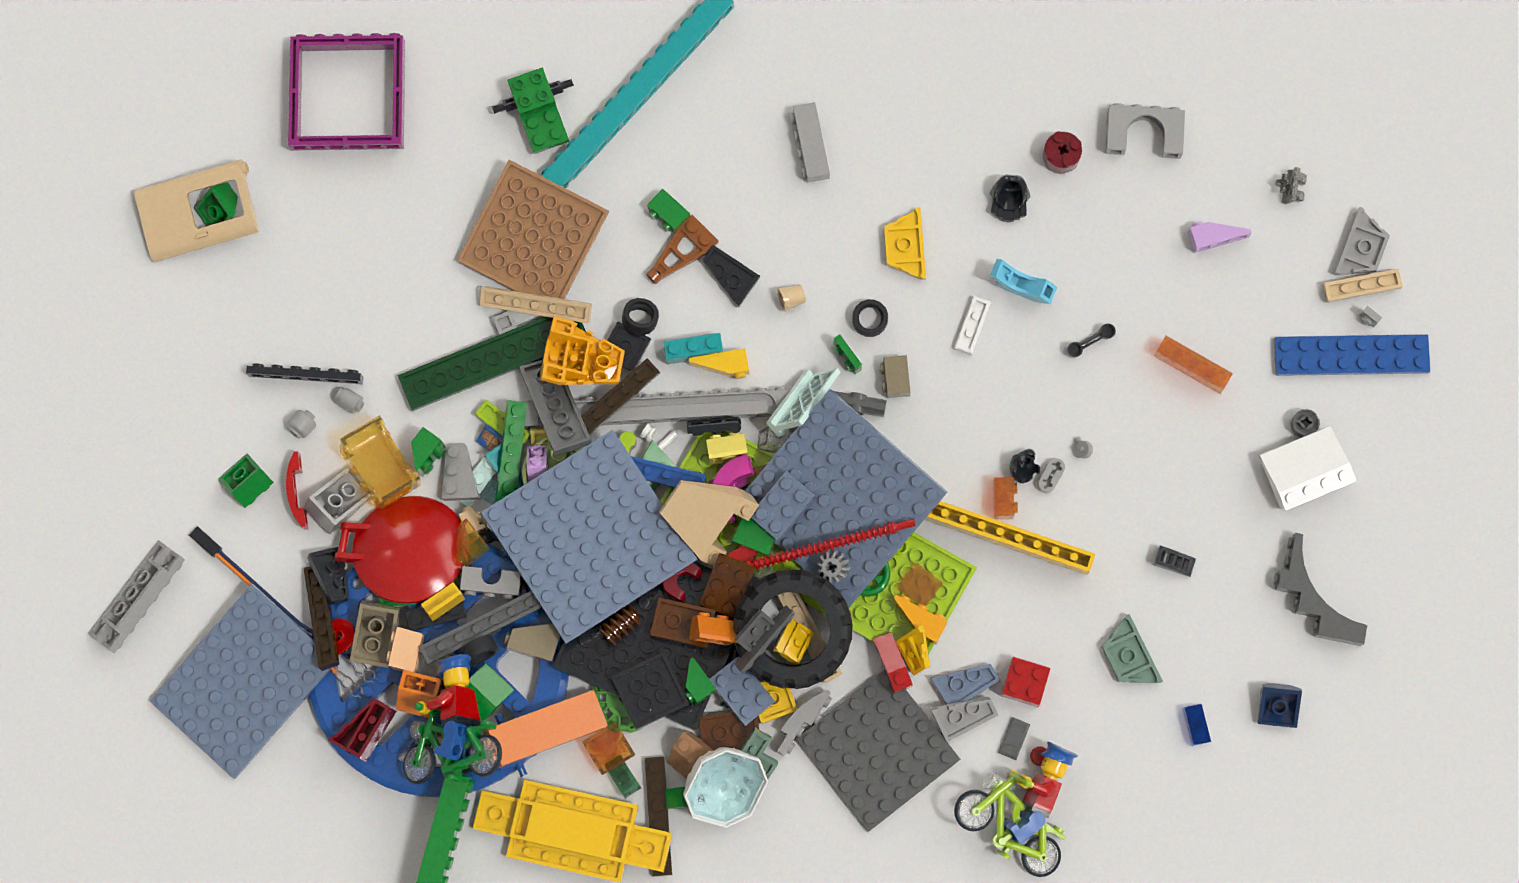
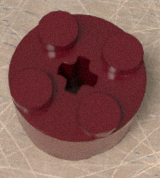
[1042,131,1082,174]

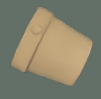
[777,284,806,312]

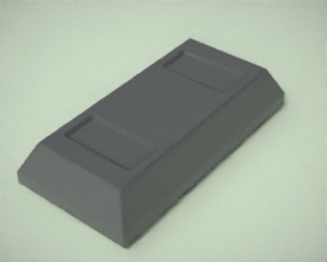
[998,717,1031,760]

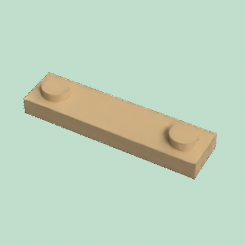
[1323,269,1403,303]

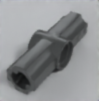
[834,391,887,417]

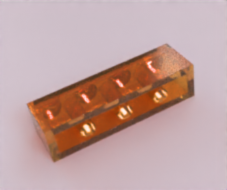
[1154,336,1233,394]

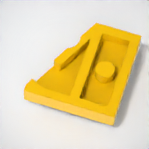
[895,625,930,676]

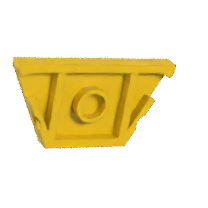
[884,207,926,280]

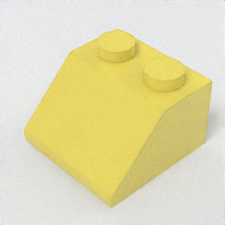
[706,432,748,466]

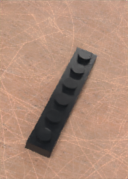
[246,363,363,384]

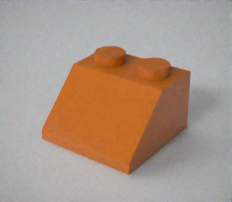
[689,612,737,645]

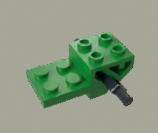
[492,67,574,154]

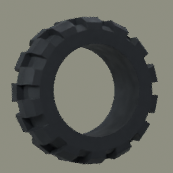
[733,569,853,689]

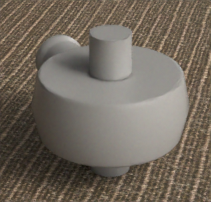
[1075,437,1093,459]

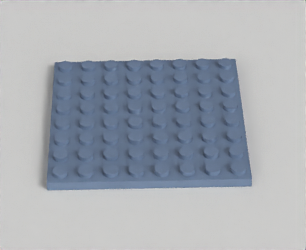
[745,389,948,608]
[481,430,698,644]

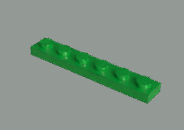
[495,400,527,503]

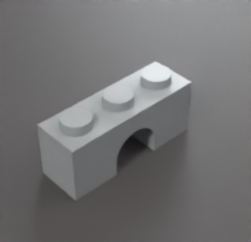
[460,566,522,600]

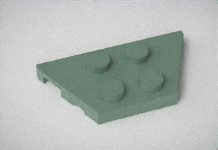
[1102,614,1163,683]

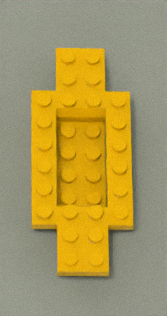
[473,780,673,883]

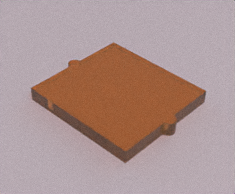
[897,562,943,607]

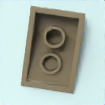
[350,600,401,668]

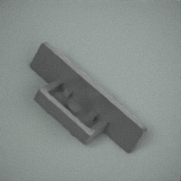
[734,606,795,673]

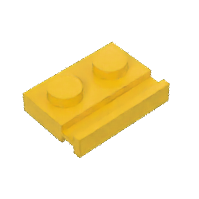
[773,618,814,665]

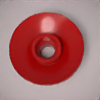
[333,618,355,655]

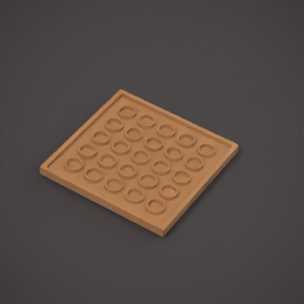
[457,160,610,299]

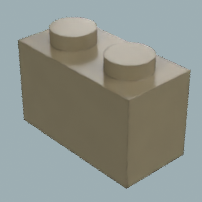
[880,355,911,398]

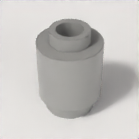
[334,387,364,414]

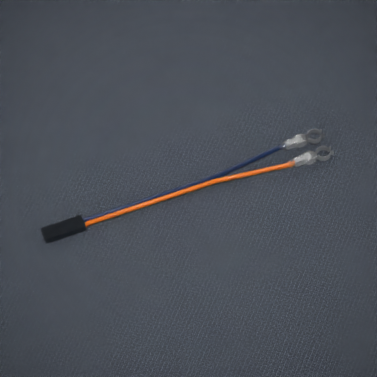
[189,526,377,699]

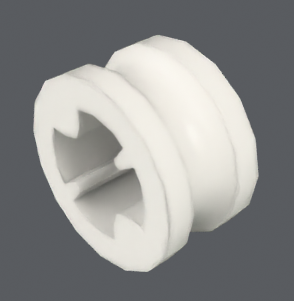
[640,423,657,443]

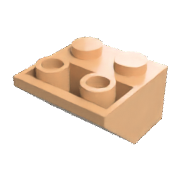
[386,627,425,673]

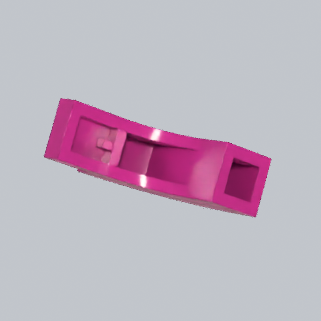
[713,454,755,523]

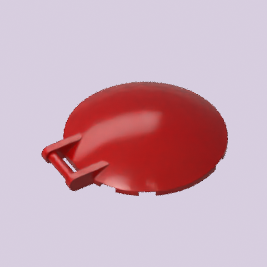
[334,496,468,604]

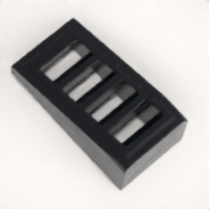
[1153,545,1196,577]

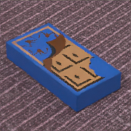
[476,425,503,451]

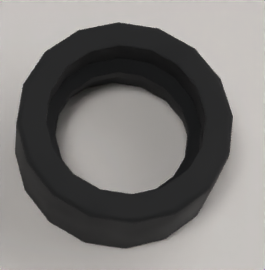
[622,298,659,335]
[852,299,888,337]
[459,635,499,666]

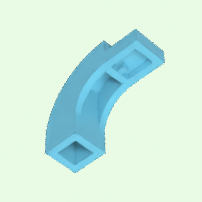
[990,259,1057,304]

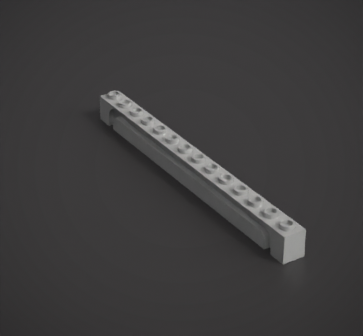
[524,387,790,430]

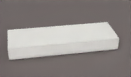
[954,295,991,356]

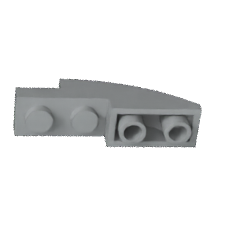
[777,690,832,756]

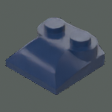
[1257,683,1302,728]

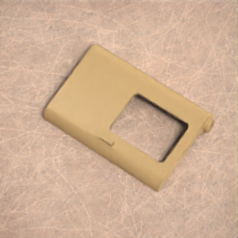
[134,159,260,262]

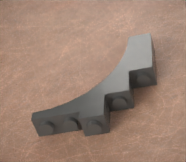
[1273,533,1367,646]

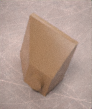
[667,732,714,779]

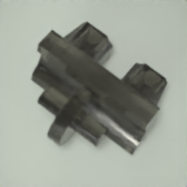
[1275,167,1307,204]

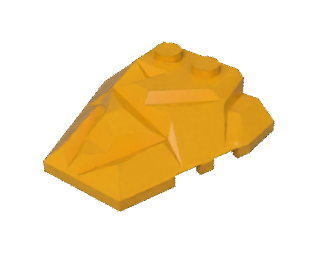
[540,316,625,385]

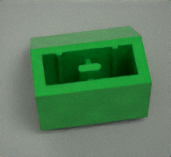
[411,427,446,477]

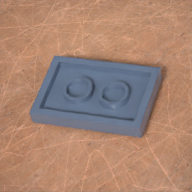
[751,471,816,541]
[709,656,775,727]

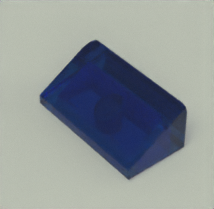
[1182,704,1211,746]

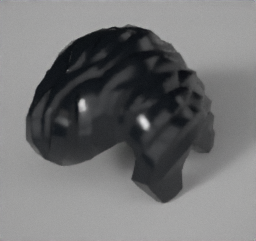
[1010,448,1040,484]

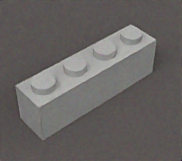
[790,102,830,183]

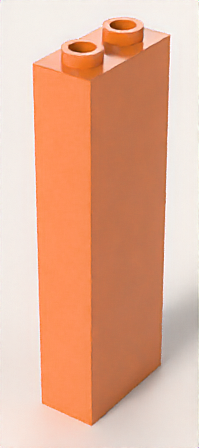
[483,690,608,769]

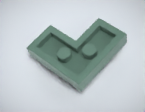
[735,727,778,779]

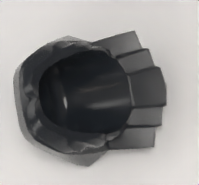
[990,174,1031,223]

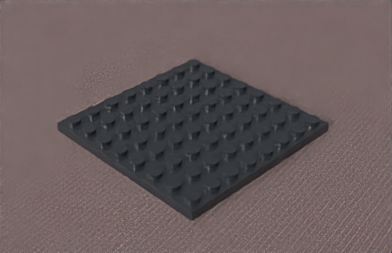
[552,562,751,731]

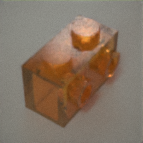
[993,477,1018,519]

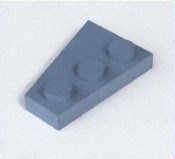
[930,664,1001,704]

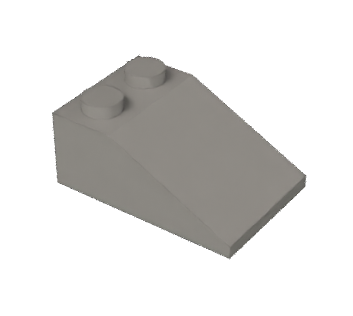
[304,466,376,534]

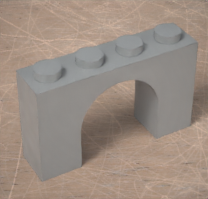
[1105,103,1185,159]

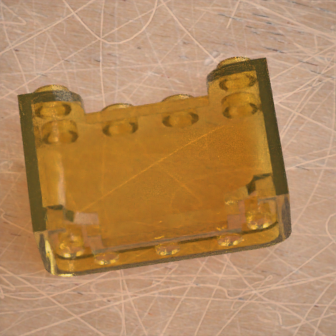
[339,415,421,509]

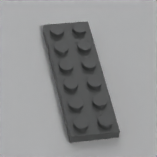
[519,359,591,456]

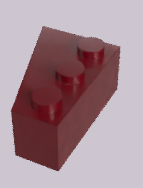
[328,698,397,762]

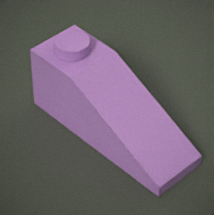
[1188,221,1252,253]

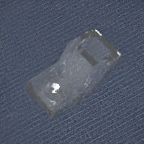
[757,426,793,453]

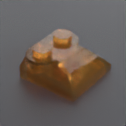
[582,721,636,775]

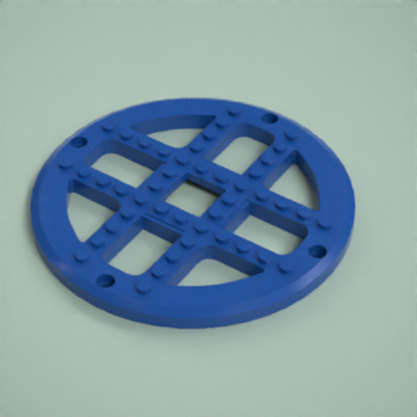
[309,538,569,798]

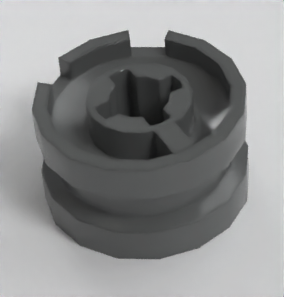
[1290,409,1320,437]

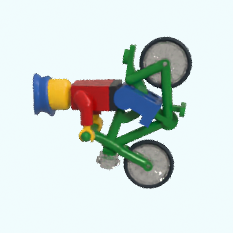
[403,654,502,784]

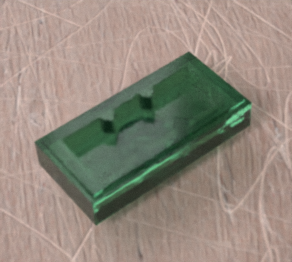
[605,755,641,799]

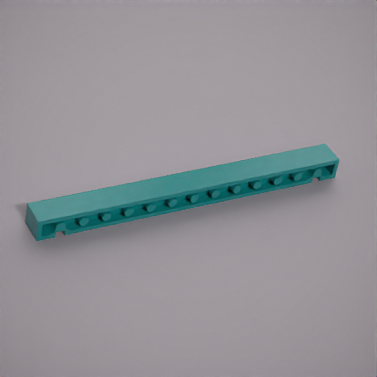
[541,0,734,188]

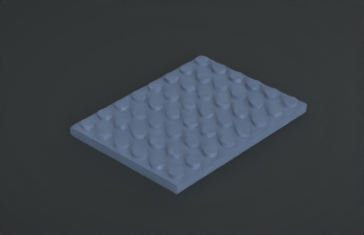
[150,584,333,779]

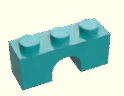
[663,333,723,365]

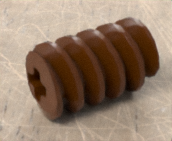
[598,604,641,646]

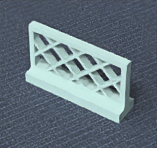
[766,368,841,437]

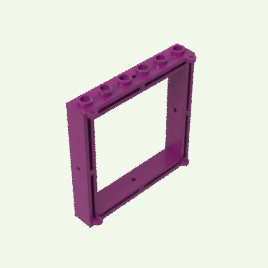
[288,33,405,151]

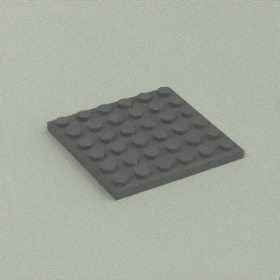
[796,670,961,832]

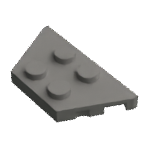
[1334,207,1390,275]

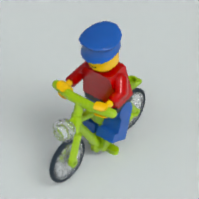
[954,742,1078,877]

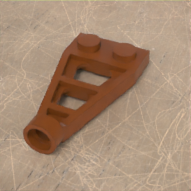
[646,215,719,284]

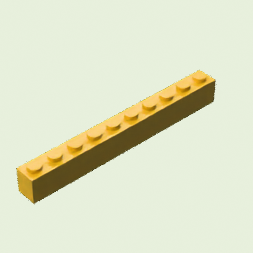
[925,501,1095,575]

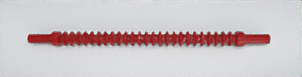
[744,518,916,570]

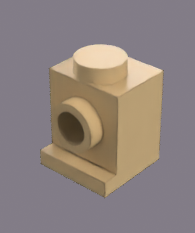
[459,506,487,538]

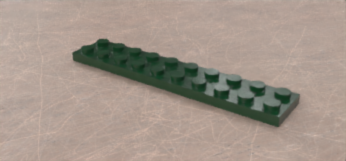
[398,316,586,411]

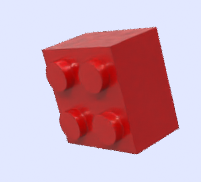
[1001,657,1051,707]

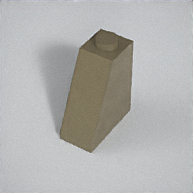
[504,624,560,663]

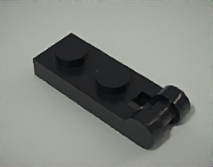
[687,417,741,436]

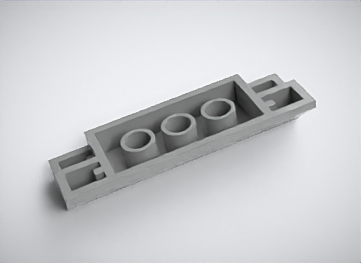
[88,540,185,653]

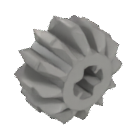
[817,549,850,583]

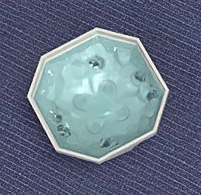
[683,747,768,828]

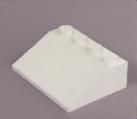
[1259,426,1356,510]

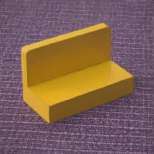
[421,582,465,621]

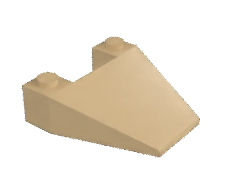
[659,480,759,567]

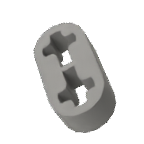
[1038,458,1065,493]

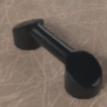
[1067,323,1116,358]

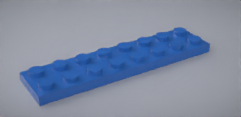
[1274,334,1430,376]

